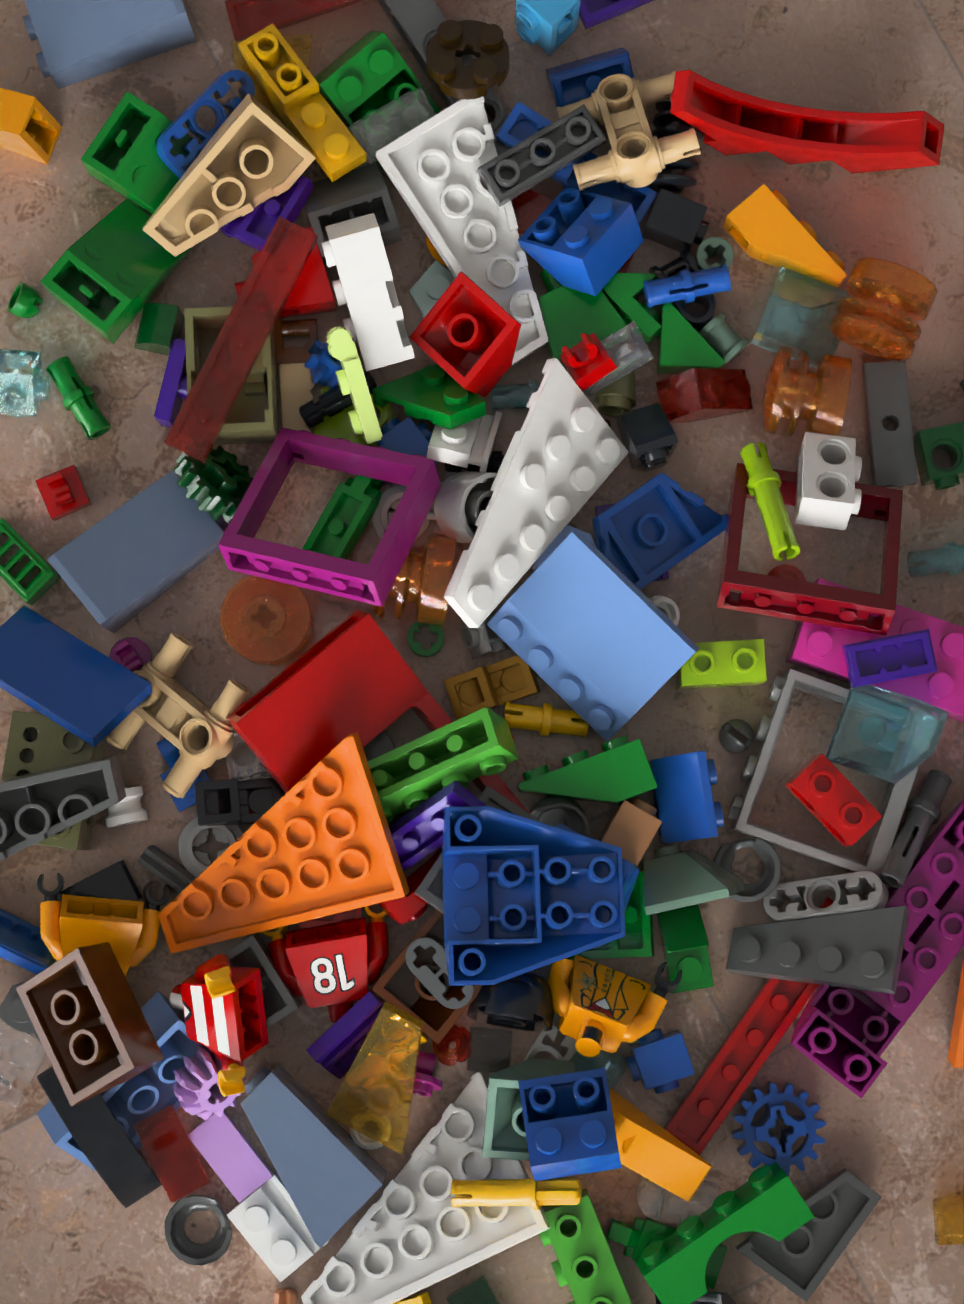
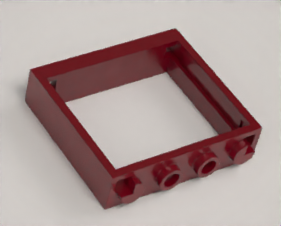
[717,463,903,636]

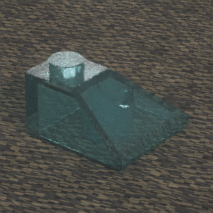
[751,266,857,372]
[826,685,949,784]

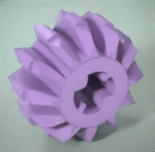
[172,1046,248,1121]

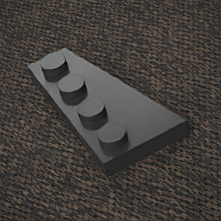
[726,906,909,994]

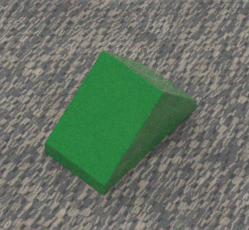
[657,302,725,376]

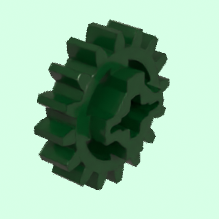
[174,441,254,523]

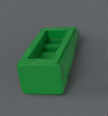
[0,518,61,606]

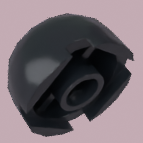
[467,971,554,1032]

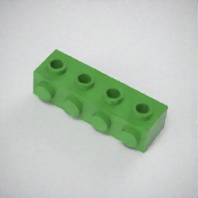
[368,706,519,823]
[539,1188,632,1304]

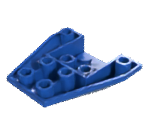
[442,806,625,986]

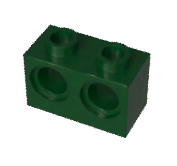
[913,422,964,490]

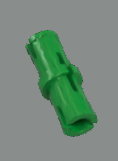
[46,356,111,440]

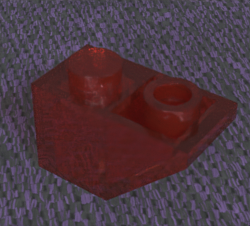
[656,368,753,423]

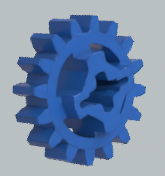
[731,1081,826,1176]

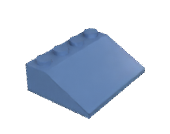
[487,529,699,742]

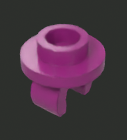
[109,637,152,672]
[400,1051,443,1097]

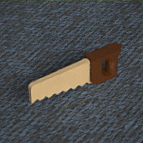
[274,317,318,433]

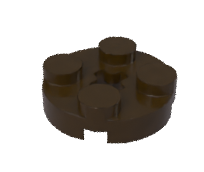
[426,20,510,100]

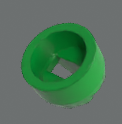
[8,282,43,318]

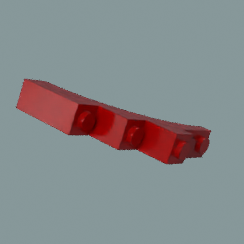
[670,69,944,174]

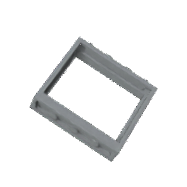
[727,669,934,877]

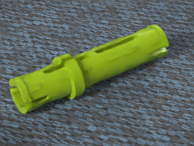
[740,442,801,561]

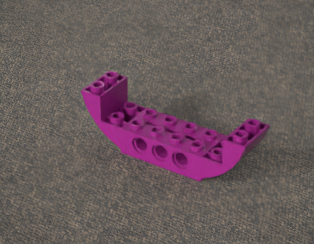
[790,799,964,1098]

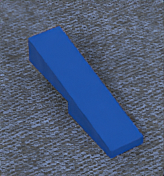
[496,101,658,226]

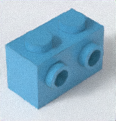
[515,0,581,56]

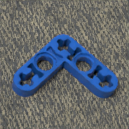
[156,70,255,180]

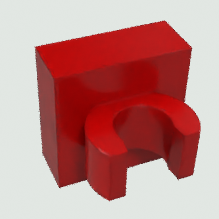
[559,333,617,392]
[35,465,92,521]

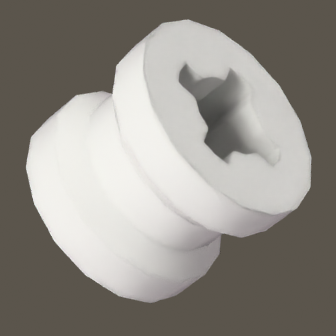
[105,786,149,828]

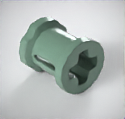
[694,237,734,271]
[699,312,751,368]

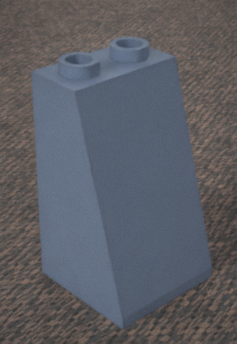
[23,0,196,89]
[47,470,229,633]
[240,1064,387,1248]

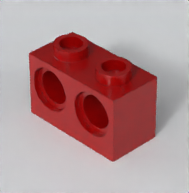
[784,753,883,846]

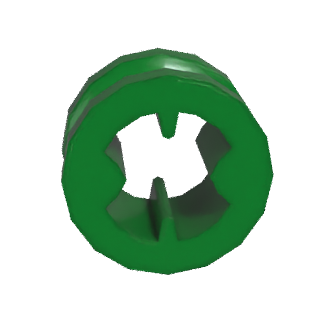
[407,618,445,658]

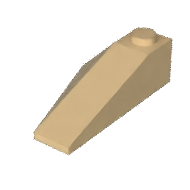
[142,93,316,257]

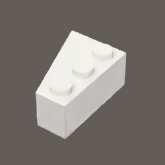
[321,213,415,371]

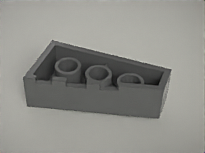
[0,754,126,861]

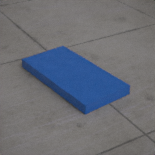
[0,606,152,747]

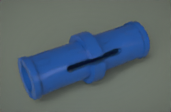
[643,264,731,308]

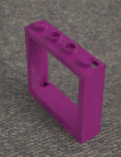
[218,427,441,607]

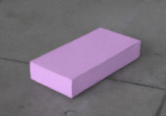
[187,1110,274,1203]

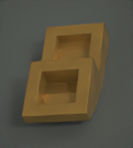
[443,655,541,720]

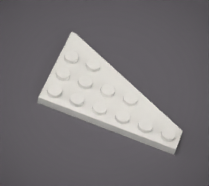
[301,1072,551,1304]

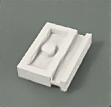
[426,411,502,472]
[227,1173,330,1282]

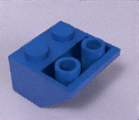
[518,186,644,296]
[648,751,724,844]
[518,1068,622,1181]

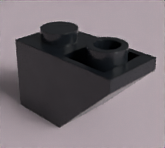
[616,402,678,471]

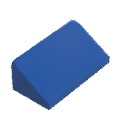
[546,48,634,107]

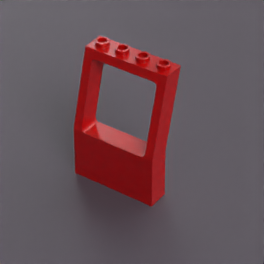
[226,610,530,925]

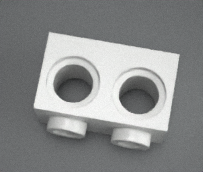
[795,432,862,530]

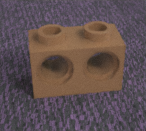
[598,797,662,867]

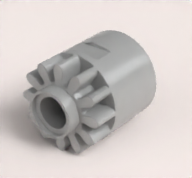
[426,471,497,544]

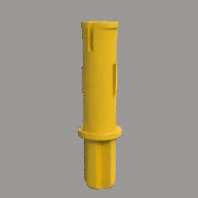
[451,1176,582,1210]

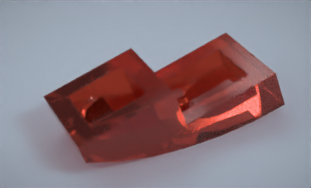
[133,1105,210,1203]

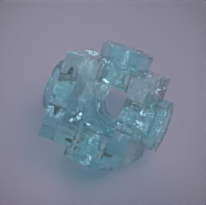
[0,349,50,417]

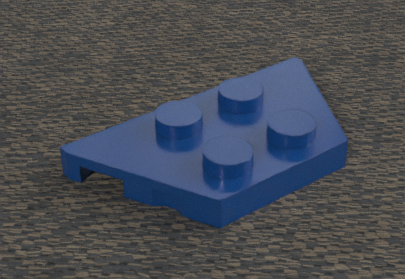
[592,473,727,590]

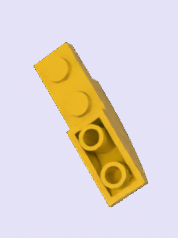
[238,23,367,182]

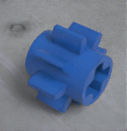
[304,340,342,390]

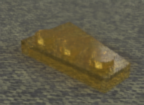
[326,1002,423,1155]

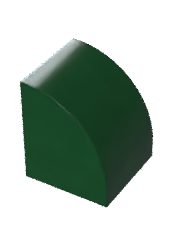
[134,303,185,356]

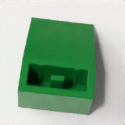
[314,31,441,184]
[81,91,192,215]
[40,198,191,344]
[517,735,658,804]

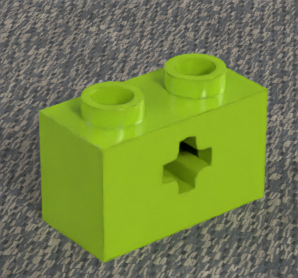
[676,639,767,690]

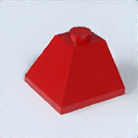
[409,272,521,398]

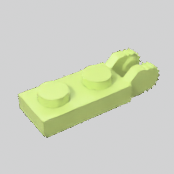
[325,325,383,444]

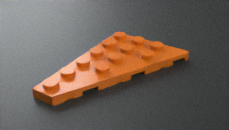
[157,732,409,954]

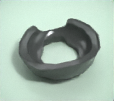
[713,838,782,902]
[164,1195,232,1266]

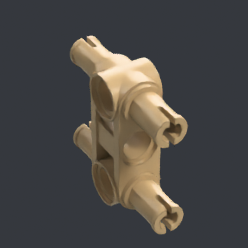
[556,71,701,191]
[105,632,252,798]

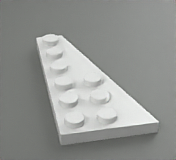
[375,97,549,366]
[443,358,629,628]

